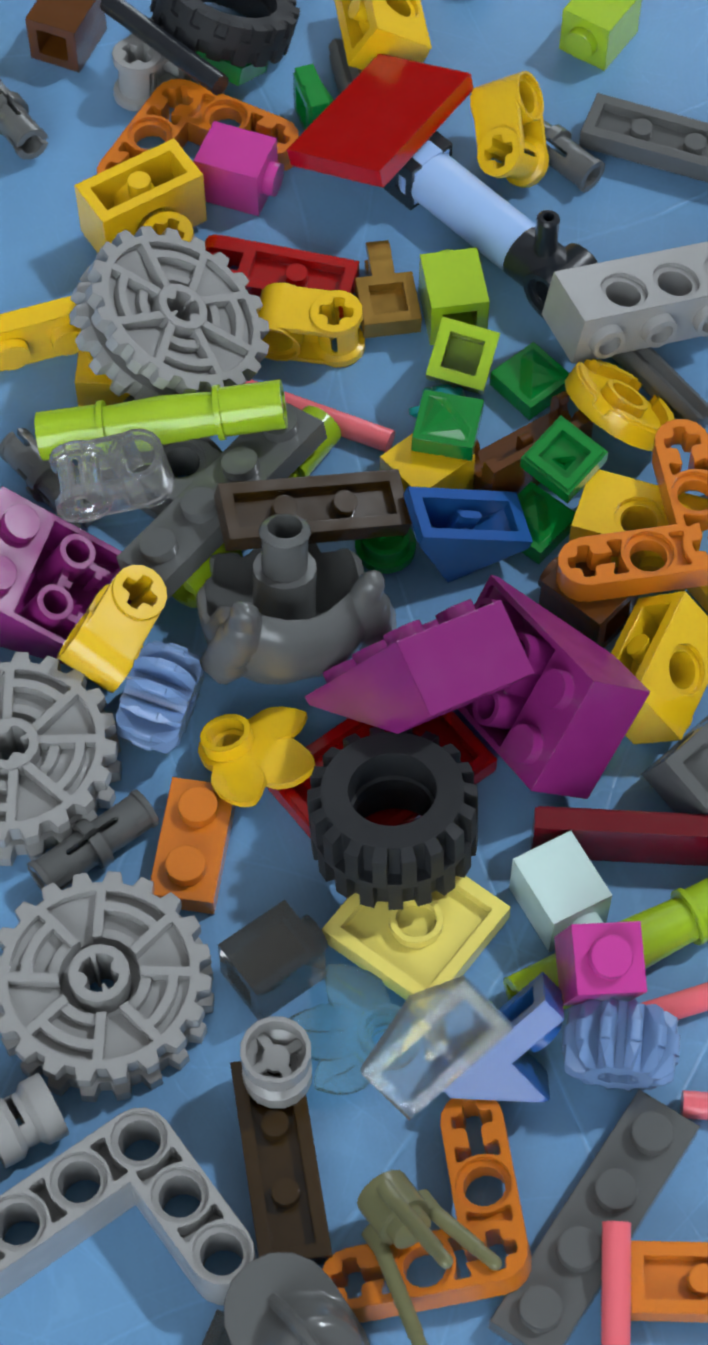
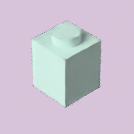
[509,831,612,952]

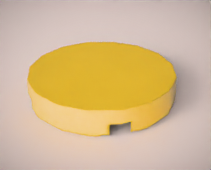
[564,359,675,451]

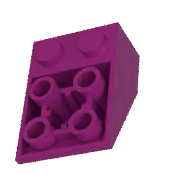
[0,486,132,665]
[458,575,650,799]
[305,599,534,734]

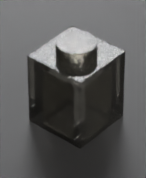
[218,900,328,1021]

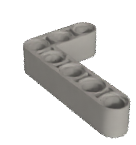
[0,1108,255,1305]

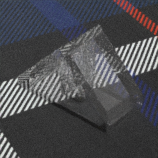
[360,975,513,1120]

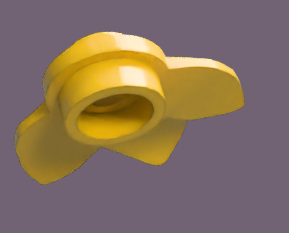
[198,706,316,807]

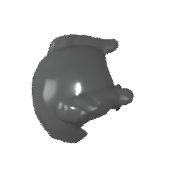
[197,513,397,685]

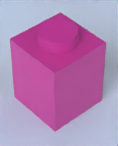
[193,121,284,216]
[554,921,647,1006]

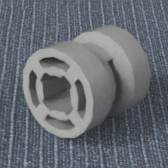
[240,1016,312,1108]
[0,1072,70,1168]

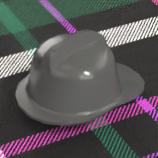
[224,1252,370,1345]

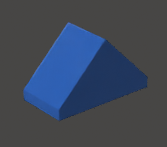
[403,486,533,583]

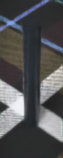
[100,0,229,95]

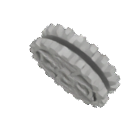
[69,226,270,400]
[0,652,122,866]
[0,871,215,1102]

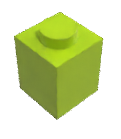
[559,0,642,71]
[418,247,490,345]
[426,316,500,395]

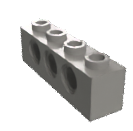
[542,241,708,364]

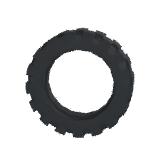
[150,0,300,67]

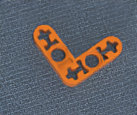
[97,79,299,174]
[556,419,708,602]
[322,1098,532,1323]

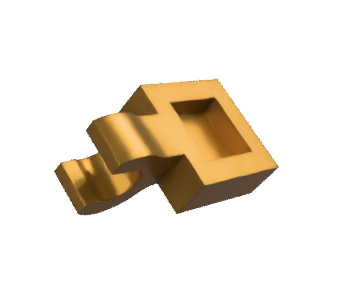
[354,240,422,338]

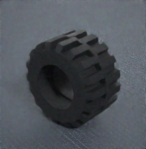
[307,727,478,910]

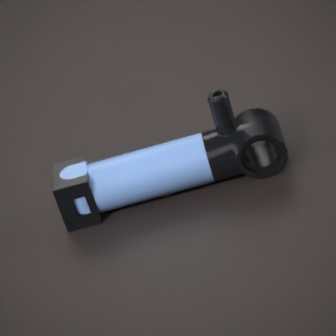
[384,131,598,317]

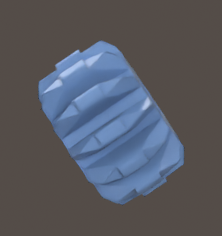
[115,640,205,754]
[561,997,680,1092]

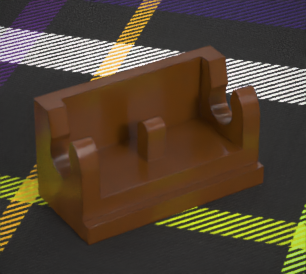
[473,391,593,495]

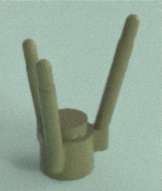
[357,1170,502,1345]

